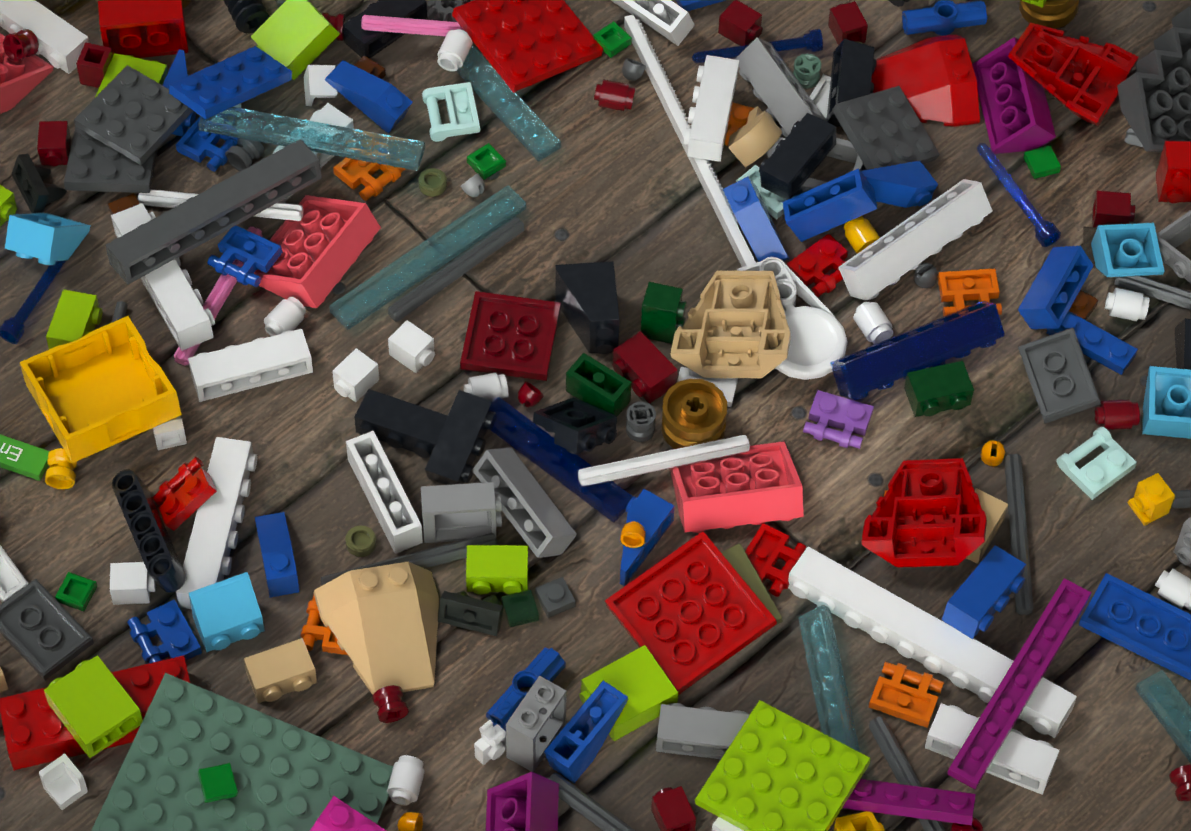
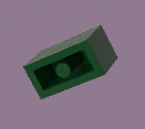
[641,282,687,344]
[566,353,631,416]
[904,361,974,417]

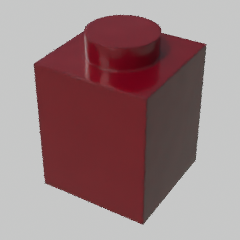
[718,0,763,49]
[828,1,868,45]
[76,42,113,88]
[37,121,71,166]
[1092,190,1135,230]
[651,786,696,831]

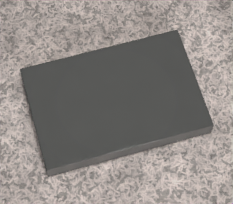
[1018,328,1101,423]
[0,579,94,680]

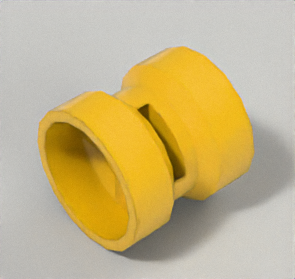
[45,448,77,489]

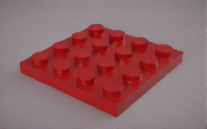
[452,0,603,93]
[605,531,777,695]

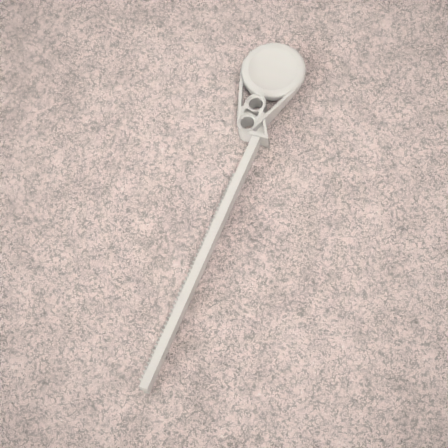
[624,14,848,380]

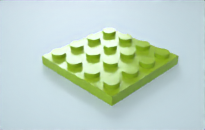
[695,700,870,831]

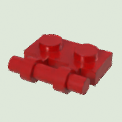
[787,234,848,297]
[152,457,217,531]
[745,523,807,597]

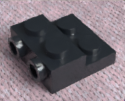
[533,397,617,454]

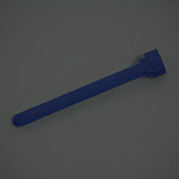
[692,29,823,63]
[977,143,1061,247]
[0,260,67,344]

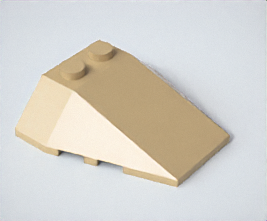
[670,271,791,378]
[313,562,439,695]

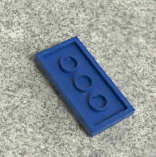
[169,46,292,119]
[1079,573,1191,680]

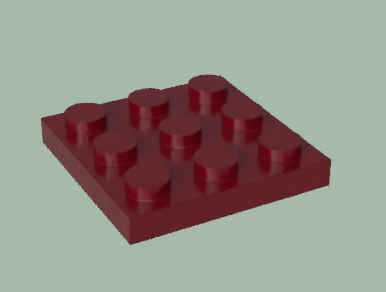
[460,291,561,381]

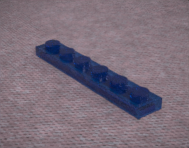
[491,397,633,522]

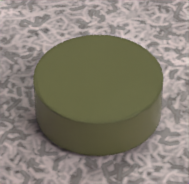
[418,168,447,197]
[345,526,376,557]

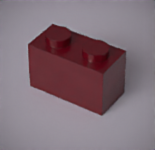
[612,331,678,404]

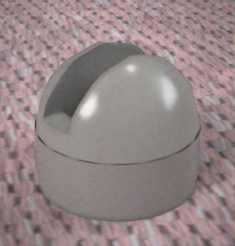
[460,173,485,197]

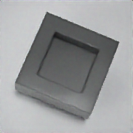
[535,577,576,618]

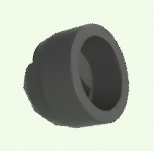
[622,58,646,81]
[914,263,938,288]

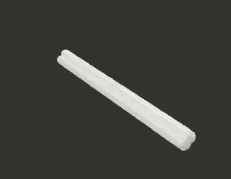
[138,189,304,221]
[578,435,750,487]

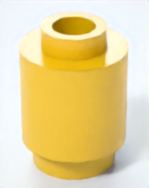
[844,216,880,254]

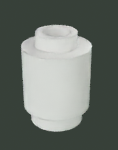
[437,29,473,72]
[1105,288,1150,321]
[264,297,306,336]
[853,302,893,345]
[464,372,509,403]
[1155,568,1191,610]
[387,755,425,805]

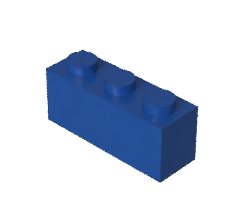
[782,168,877,242]
[1018,246,1094,329]
[942,545,1026,639]

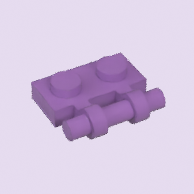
[803,390,874,449]

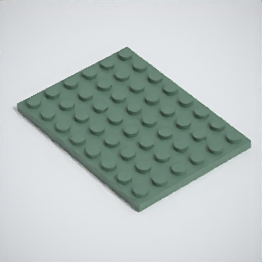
[91,673,393,831]

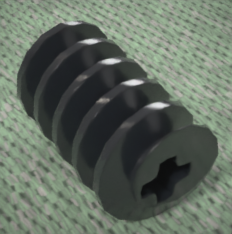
[224,0,270,33]

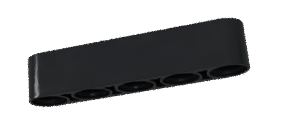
[112,469,186,592]

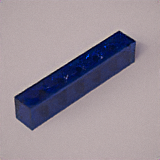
[830,301,1005,400]

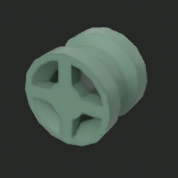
[793,53,821,89]

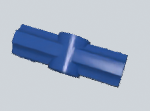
[902,0,987,36]
[486,647,566,731]

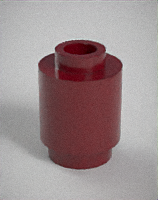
[594,79,635,111]
[1095,399,1140,430]

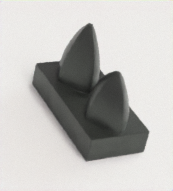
[12,154,67,213]
[438,591,503,636]

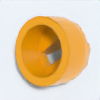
[980,440,1005,466]
[620,521,646,548]
[397,812,423,831]

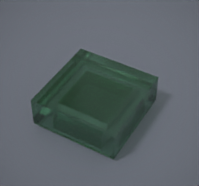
[502,590,539,628]

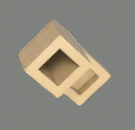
[728,106,782,168]

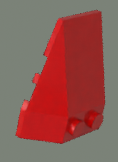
[1008,22,1139,127]
[871,34,980,127]
[862,458,987,567]

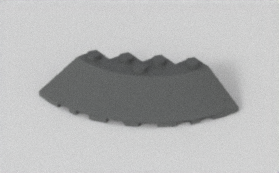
[1117,5,1191,152]

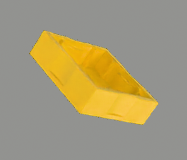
[20,316,182,463]

